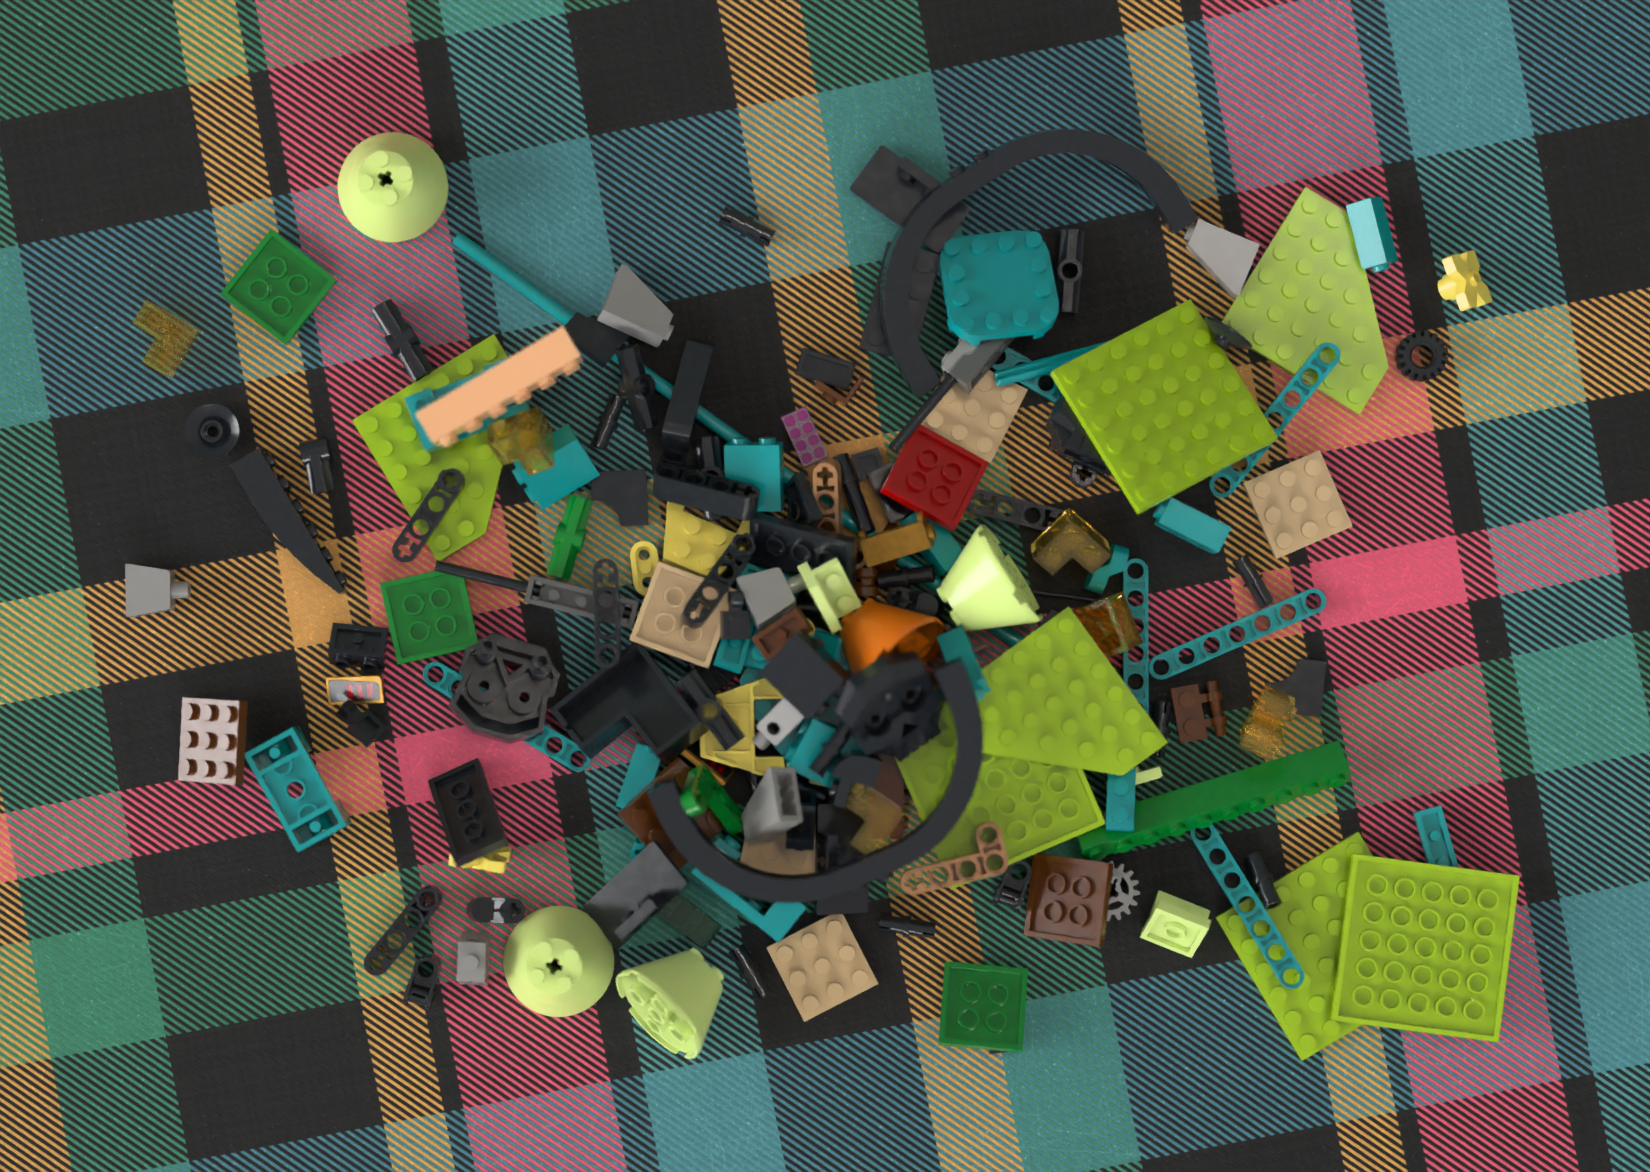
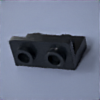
[328,623,389,671]

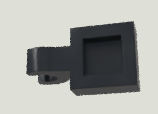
[720,591,750,639]
[336,699,387,747]

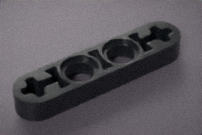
[967,489,1072,535]

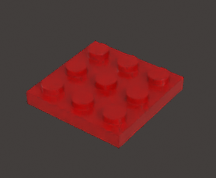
[880,424,989,532]

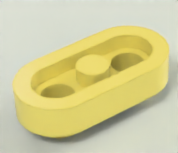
[630,541,659,596]

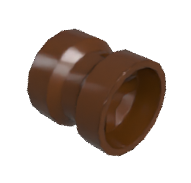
[853,568,878,596]

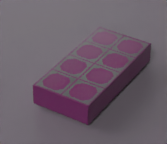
[781,406,828,468]

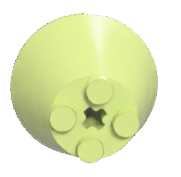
[338,132,449,243]
[937,524,1043,631]
[503,906,615,1017]
[616,948,724,1059]

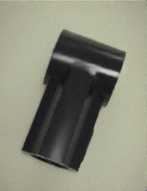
[299,437,336,495]

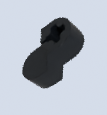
[886,587,944,618]
[466,897,525,923]

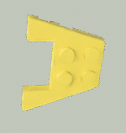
[662,502,750,578]
[700,678,785,776]

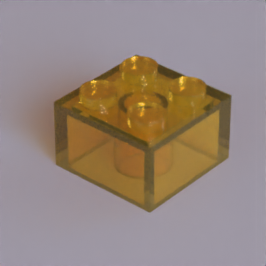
[1072,591,1143,658]

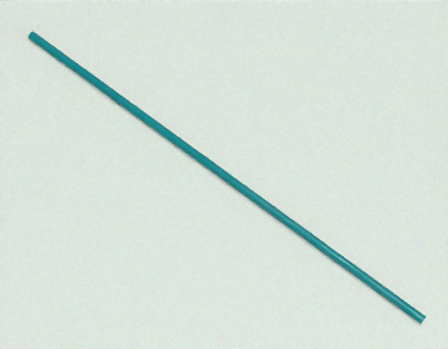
[452,232,1024,647]

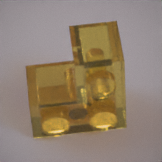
[132,300,200,378]
[487,406,555,476]
[1030,508,1112,576]
[1239,683,1297,761]
[845,783,908,854]

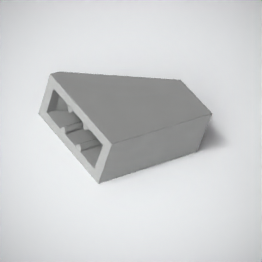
[1183,219,1260,298]
[597,264,674,348]
[741,767,803,842]

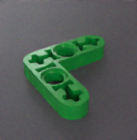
[680,764,743,835]

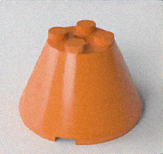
[839,598,945,676]

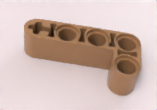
[813,458,866,569]
[900,821,1008,895]

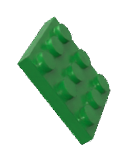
[220,229,338,346]
[380,565,479,665]
[938,961,1028,1053]

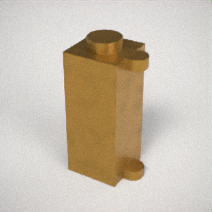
[858,511,937,567]

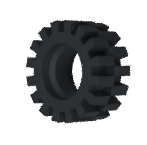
[1395,331,1448,382]

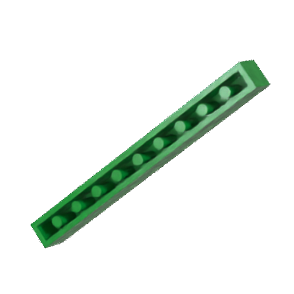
[1076,740,1350,861]

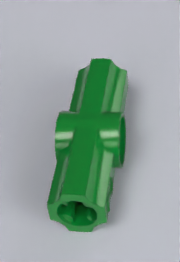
[546,494,593,580]

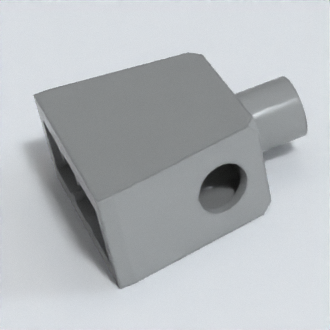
[125,564,191,617]
[736,567,807,633]
[752,698,804,750]
[457,932,490,986]

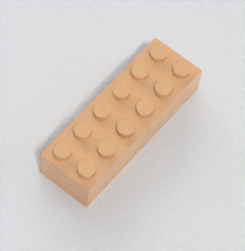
[415,327,583,448]

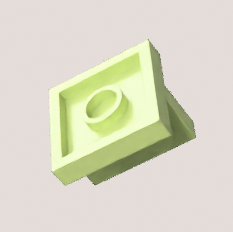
[797,557,862,634]
[1140,890,1211,958]

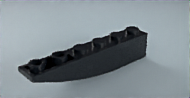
[230,448,348,594]

